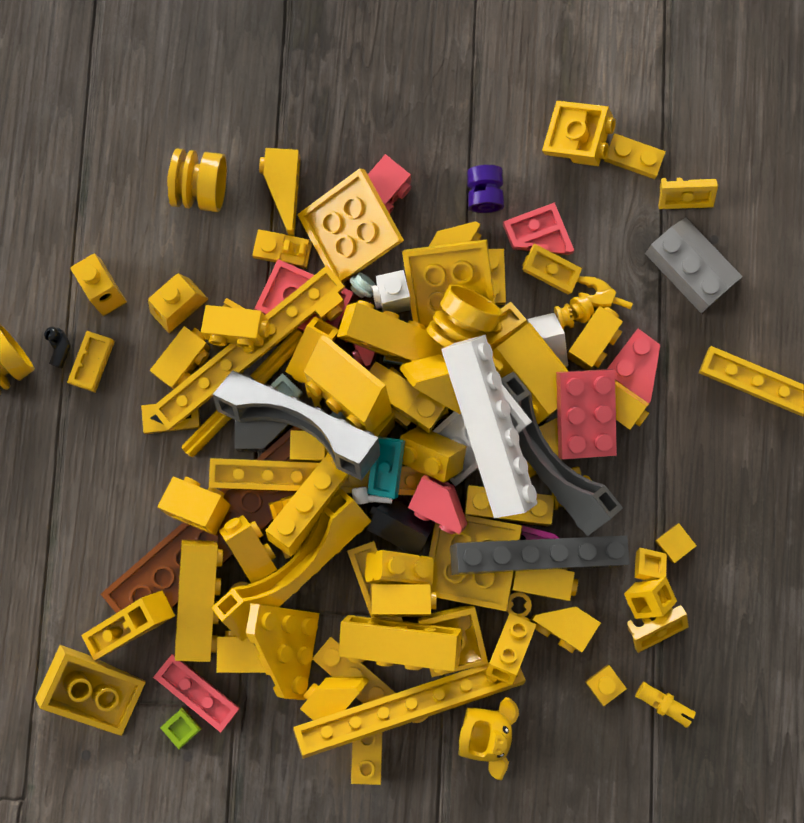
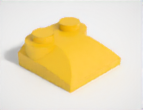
[418,605,488,677]

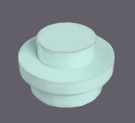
[349,272,375,298]

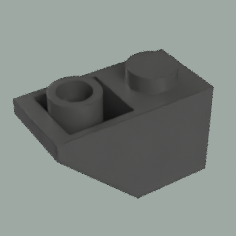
[235,420,292,452]

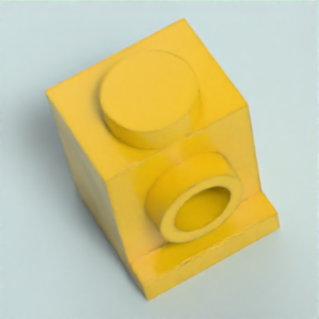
[624,576,677,619]

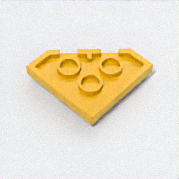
[246,603,320,700]

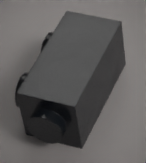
[367,499,436,555]

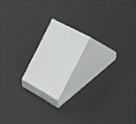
[527,313,568,367]

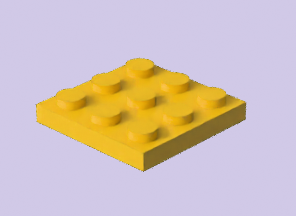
[297,168,404,284]
[402,239,498,330]
[429,515,523,612]

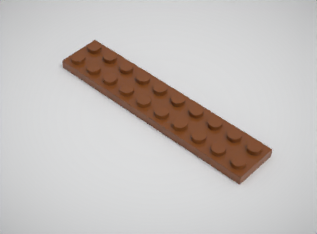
[100,406,320,638]

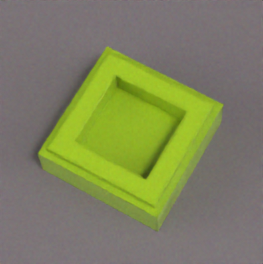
[160,707,202,749]

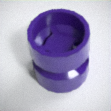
[467,165,504,213]

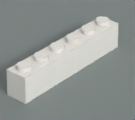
[441,335,538,518]

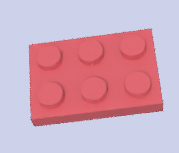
[254,259,354,332]
[556,369,617,459]

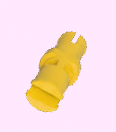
[635,681,696,728]

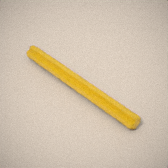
[181,329,303,457]

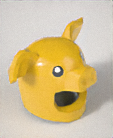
[458,697,519,780]

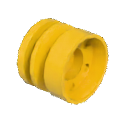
[167,148,227,212]
[427,285,502,347]
[0,324,35,395]

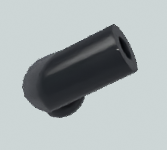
[44,327,71,369]

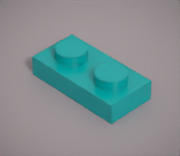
[367,436,405,499]

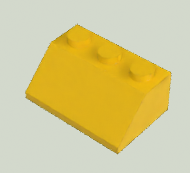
[493,323,568,425]
[304,335,393,432]

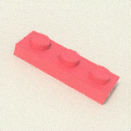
[153,654,240,733]

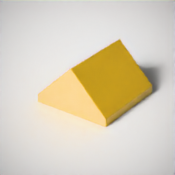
[399,354,461,414]

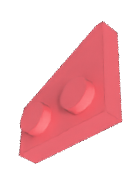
[503,202,574,255]
[607,329,660,403]

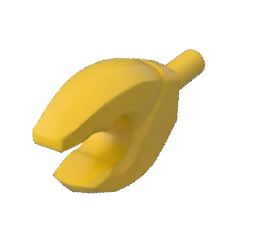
[577,276,633,310]

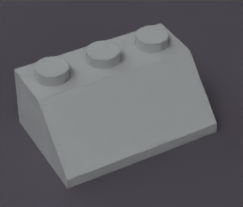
[645,217,742,314]

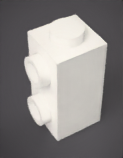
[372,270,410,313]

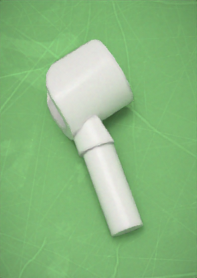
[352,487,392,504]

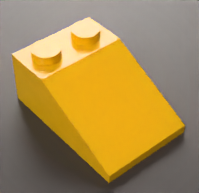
[35,645,146,736]

